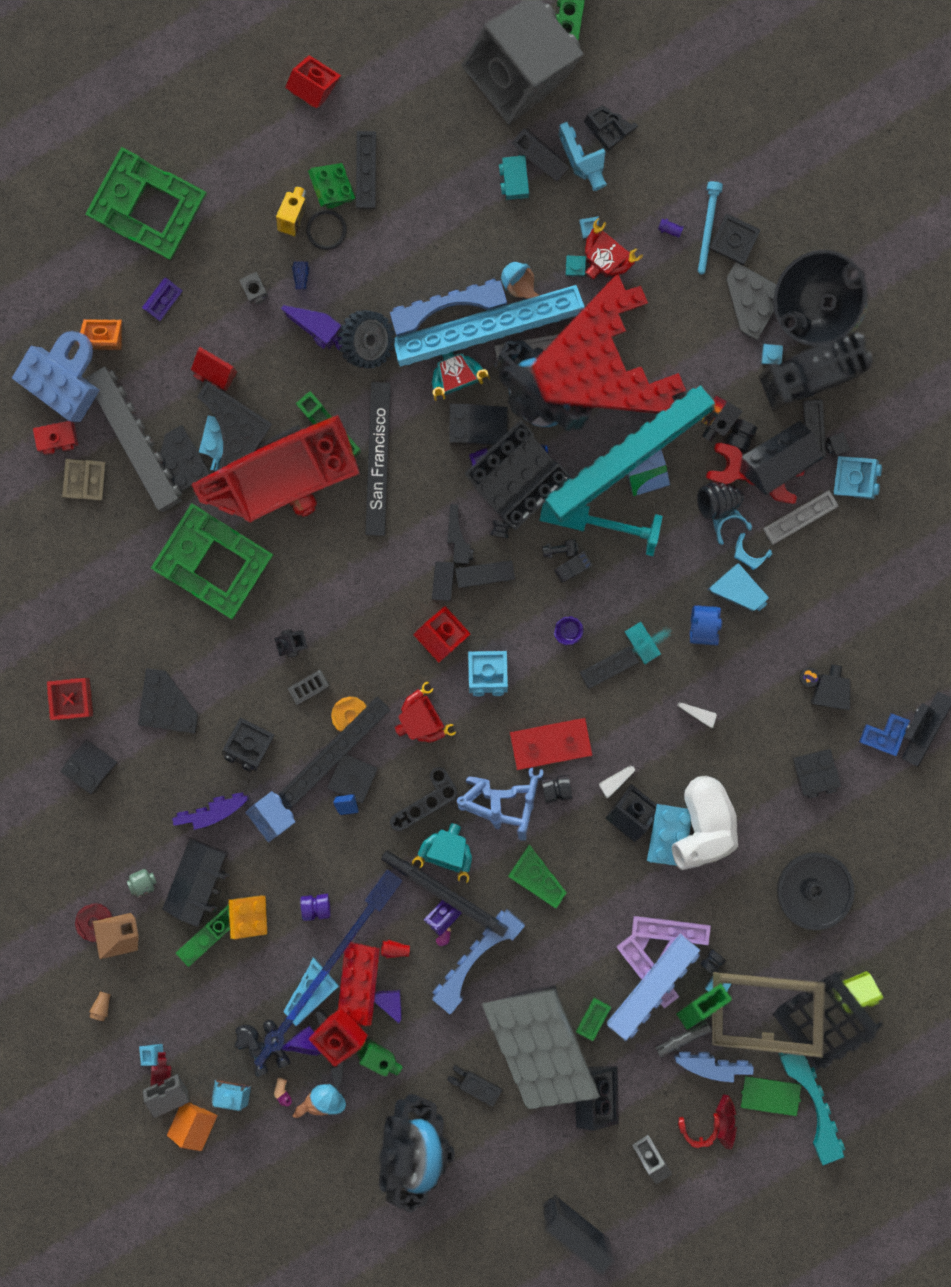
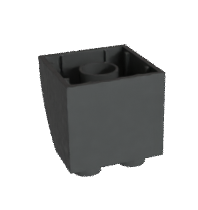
[461,0,583,125]

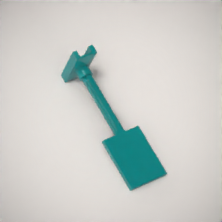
[539,502,663,556]
[625,622,669,664]

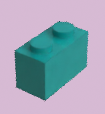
[499,155,529,200]

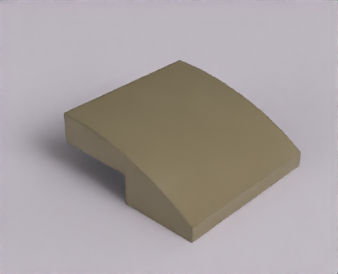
[62,459,105,501]

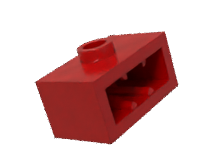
[33,421,78,455]

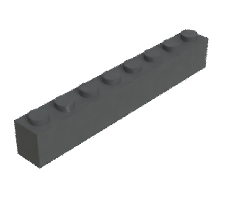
[85,366,183,512]

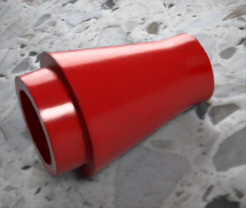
[381,939,410,959]

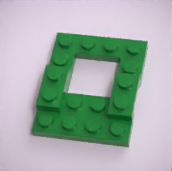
[85,147,207,261]
[151,503,273,620]

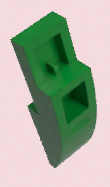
[176,905,230,967]

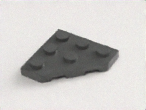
[726,262,776,341]

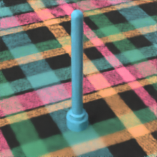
[698,181,723,275]

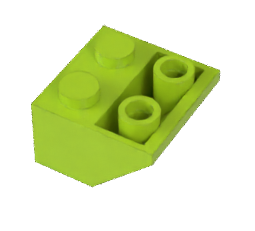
[833,971,883,1014]

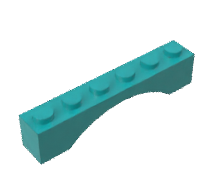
[778,1053,845,1165]

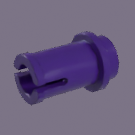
[658,218,683,238]

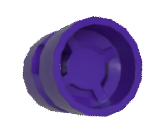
[301,894,331,921]

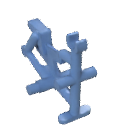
[457,768,543,840]

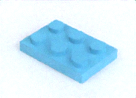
[647,804,691,866]

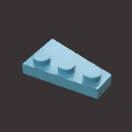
[283,958,340,1026]

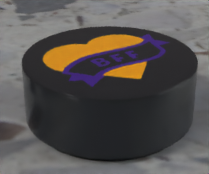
[799,668,820,687]

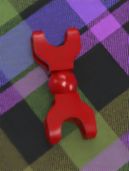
[706,443,805,504]

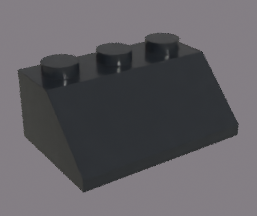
[575,1066,619,1131]

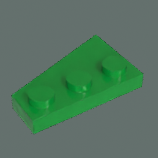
[508,845,567,909]

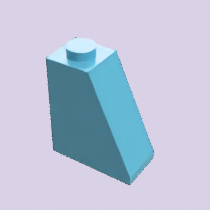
[708,563,769,611]

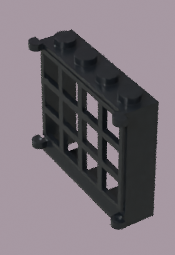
[773,971,883,1071]

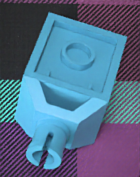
[558,122,607,191]

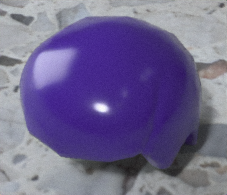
[554,616,584,646]

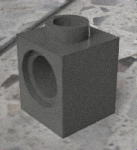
[239,272,268,304]

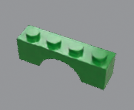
[296,391,361,457]

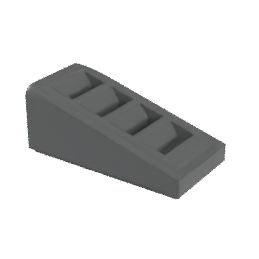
[287,670,330,705]

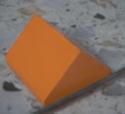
[78,320,122,350]
[167,1102,218,1151]

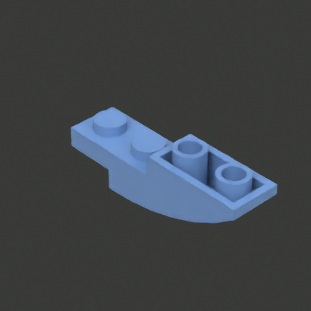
[674,1051,753,1082]

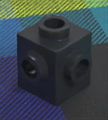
[274,629,308,658]

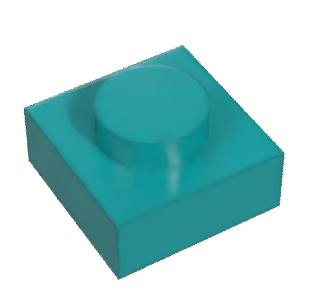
[566,255,586,277]

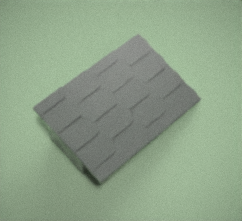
[482,985,600,1109]

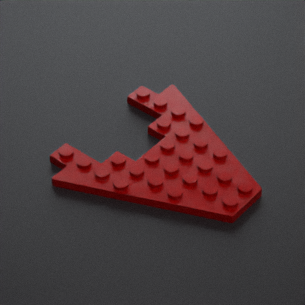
[530,274,686,414]

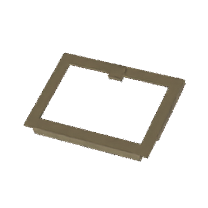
[712,972,824,1057]

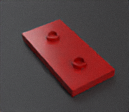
[510,718,592,770]

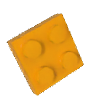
[229,896,267,939]

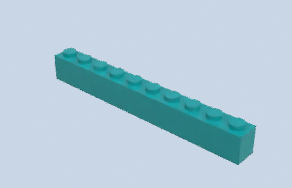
[546,386,715,523]

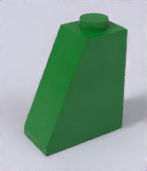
[676,984,732,1030]

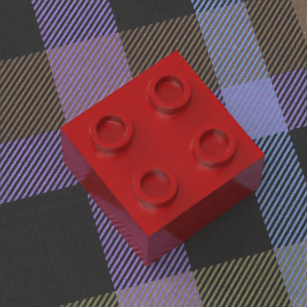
[47,678,93,720]

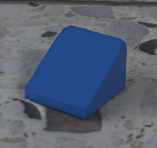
[333,794,359,815]

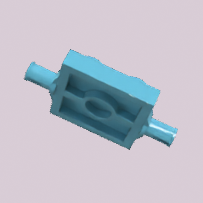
[199,415,223,471]

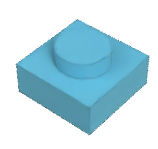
[761,344,783,365]

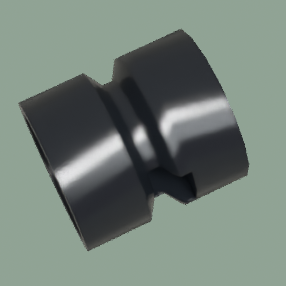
[725,419,758,453]
[541,775,572,804]

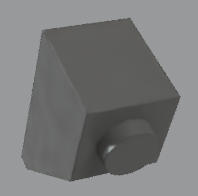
[632,1135,672,1184]

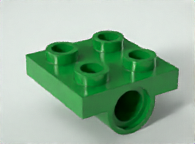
[308,163,356,209]

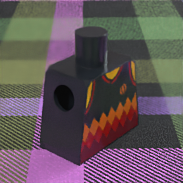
[702,395,742,442]

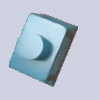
[212,1080,251,1110]

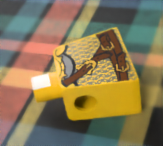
[276,187,306,237]

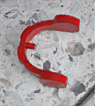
[678,1113,720,1148]

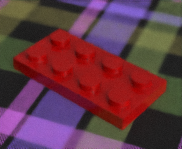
[338,942,380,1026]

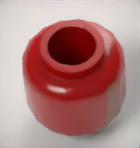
[290,493,317,517]

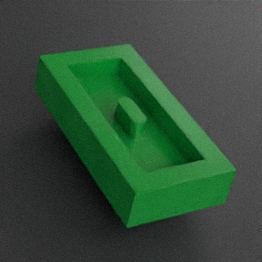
[576,997,611,1041]

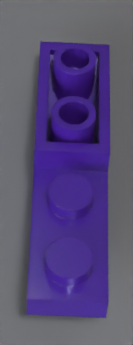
[172,792,249,830]

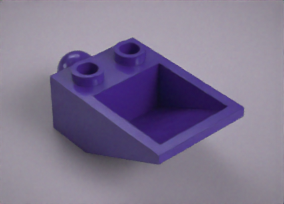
[281,305,343,351]

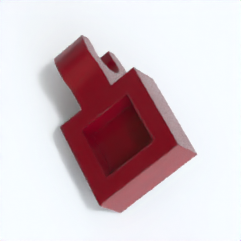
[150,1052,171,1086]

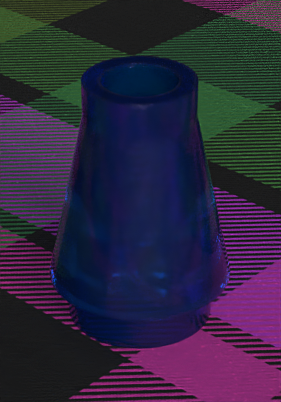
[291,261,310,289]

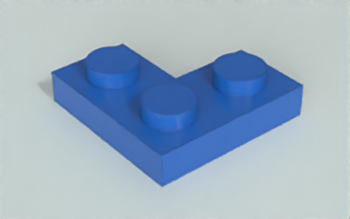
[859,713,910,756]

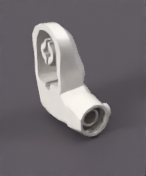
[672,776,738,870]

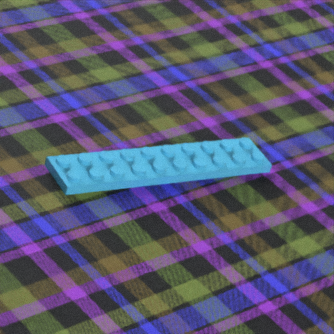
[394,285,585,367]

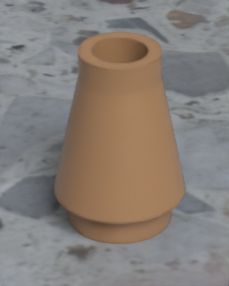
[89,991,111,1021]

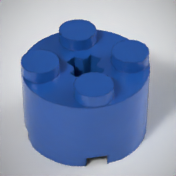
[690,605,721,645]

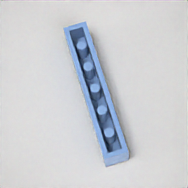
[607,933,700,1040]

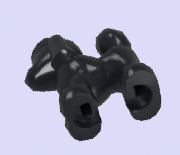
[234,1020,291,1077]

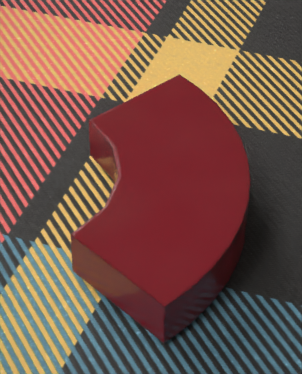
[716,1094,737,1150]

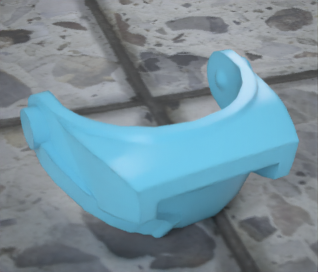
[713,509,752,545]
[734,533,772,570]

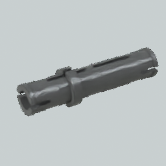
[655,1021,712,1058]

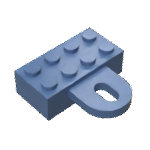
[12,331,100,422]

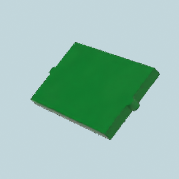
[741,1076,801,1116]

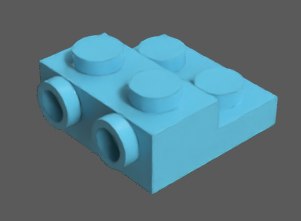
[834,456,882,499]
[468,651,508,696]

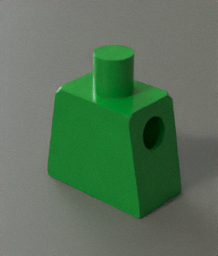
[357,1037,402,1077]

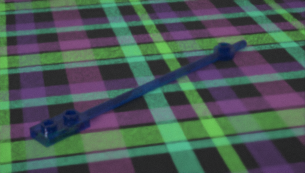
[254,869,403,1067]

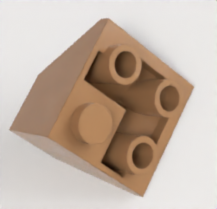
[93,913,138,959]

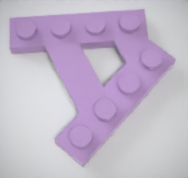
[616,916,711,1008]

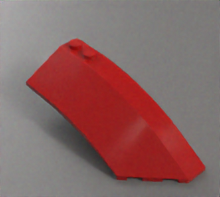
[192,415,359,522]

